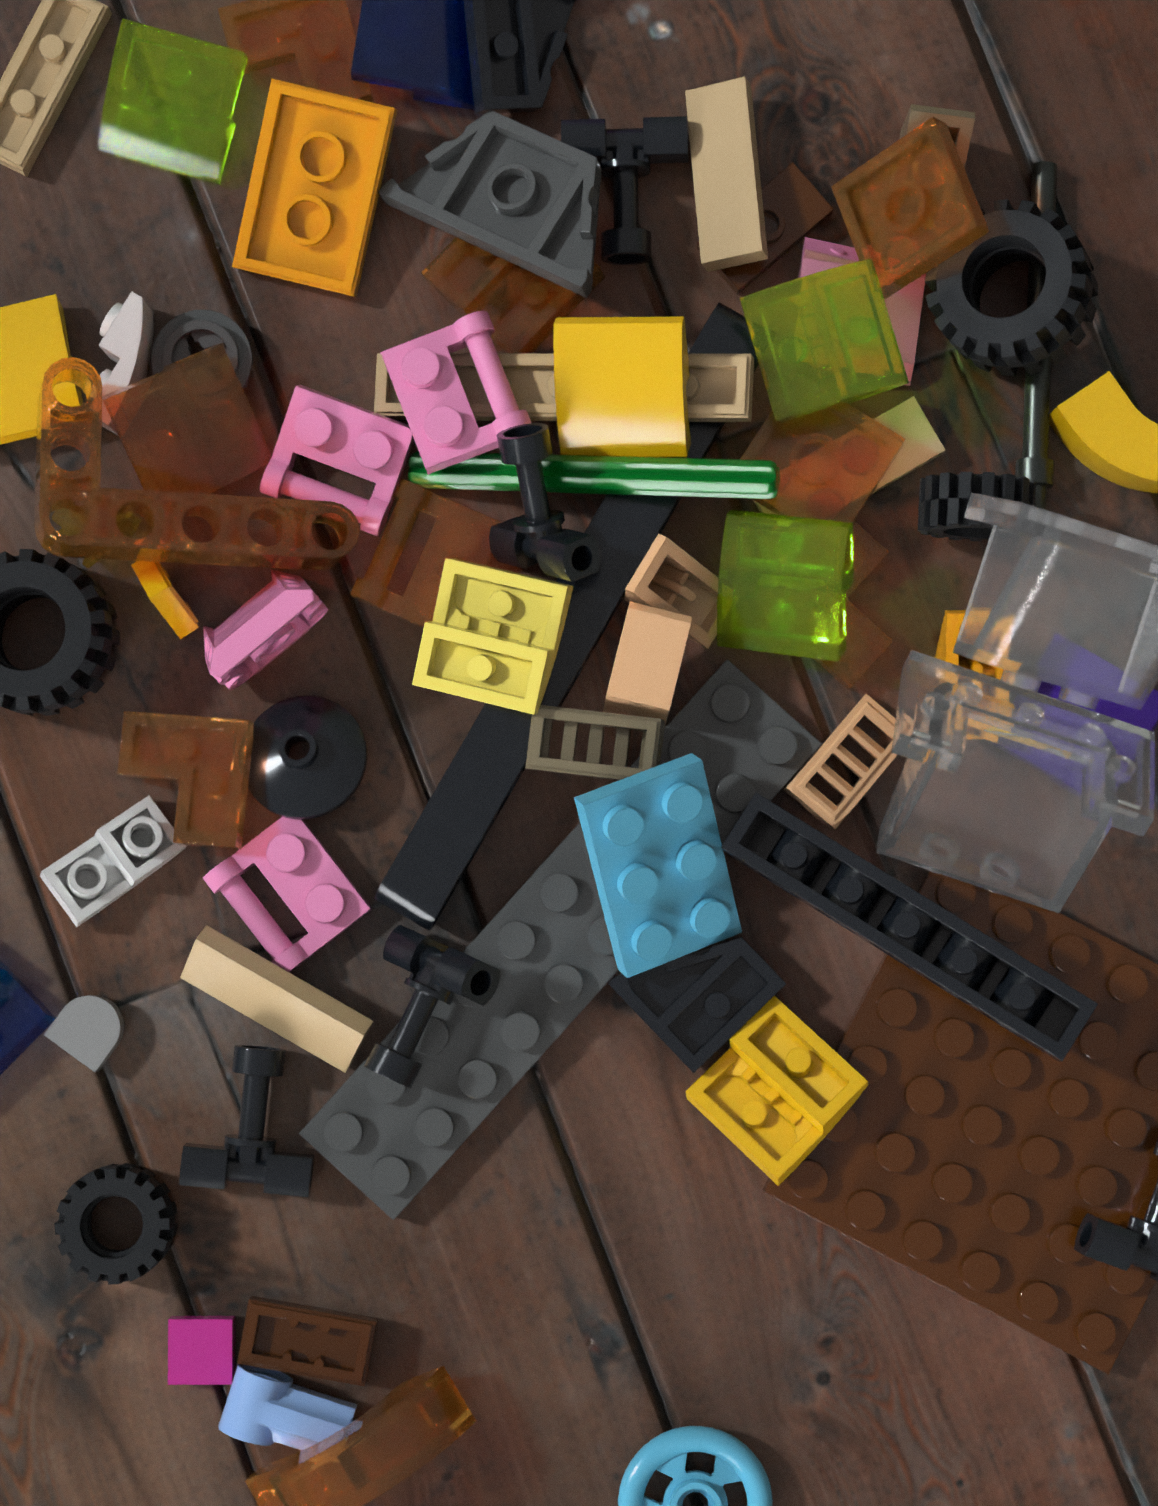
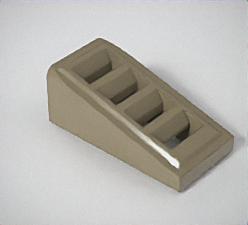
[525,705,665,780]

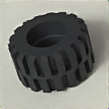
[925,199,1098,376]
[0,549,120,716]

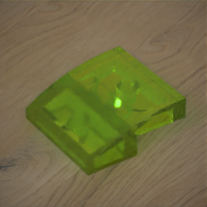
[98,18,248,184]
[740,259,909,423]
[717,510,854,662]

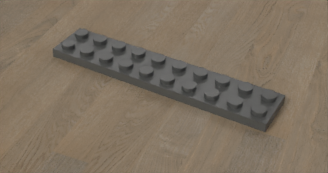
[299,659,822,1220]

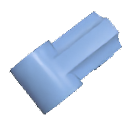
[218,1364,358,1462]

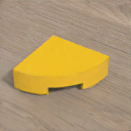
[131,553,199,640]

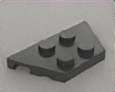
[378,110,602,298]

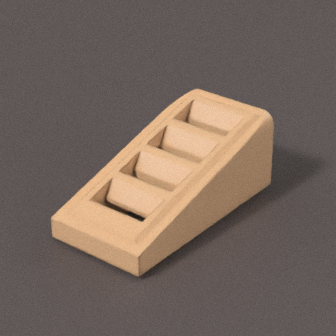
[783,694,914,831]

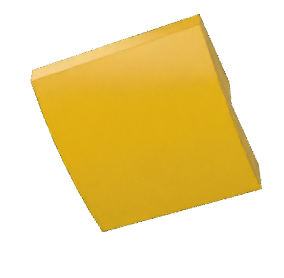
[0,294,86,445]
[553,316,691,457]
[685,995,868,1186]

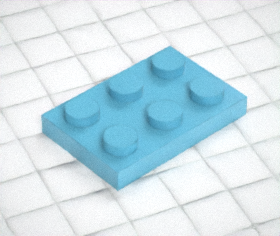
[574,753,742,978]

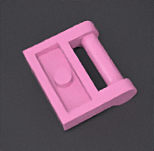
[380,311,532,475]
[260,385,414,537]
[203,817,372,973]

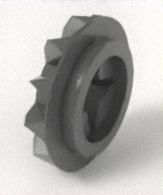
[151,310,254,412]

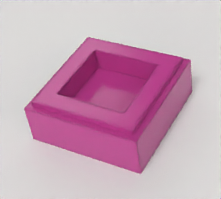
[168,1316,236,1385]

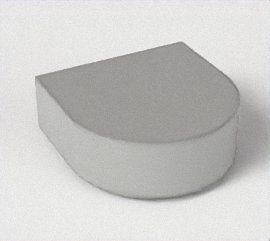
[44,995,124,1072]

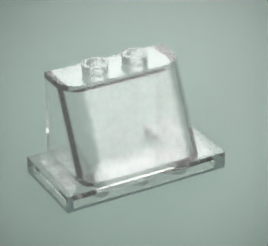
[953,493,1158,710]
[876,650,1155,913]

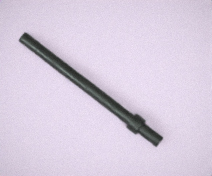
[1015,161,1057,538]

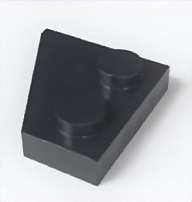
[463,0,577,114]
[608,937,786,1073]

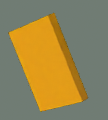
[232,79,398,297]

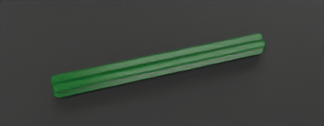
[408,451,780,499]

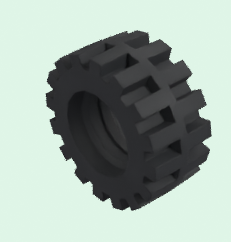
[54,1163,178,1285]

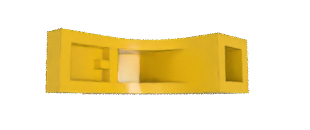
[1049,371,1158,493]

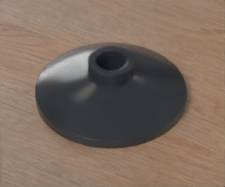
[241,696,367,820]

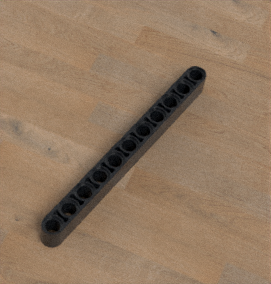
[374,302,775,931]

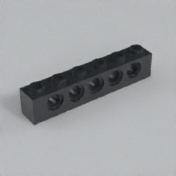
[721,793,1098,1063]

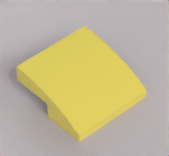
[412,558,574,715]

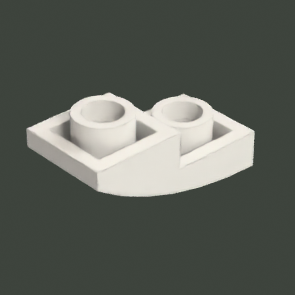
[87,291,154,437]
[40,795,186,927]

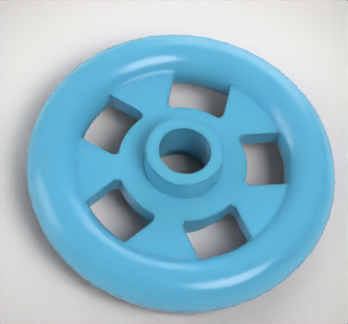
[618,1426,773,1506]

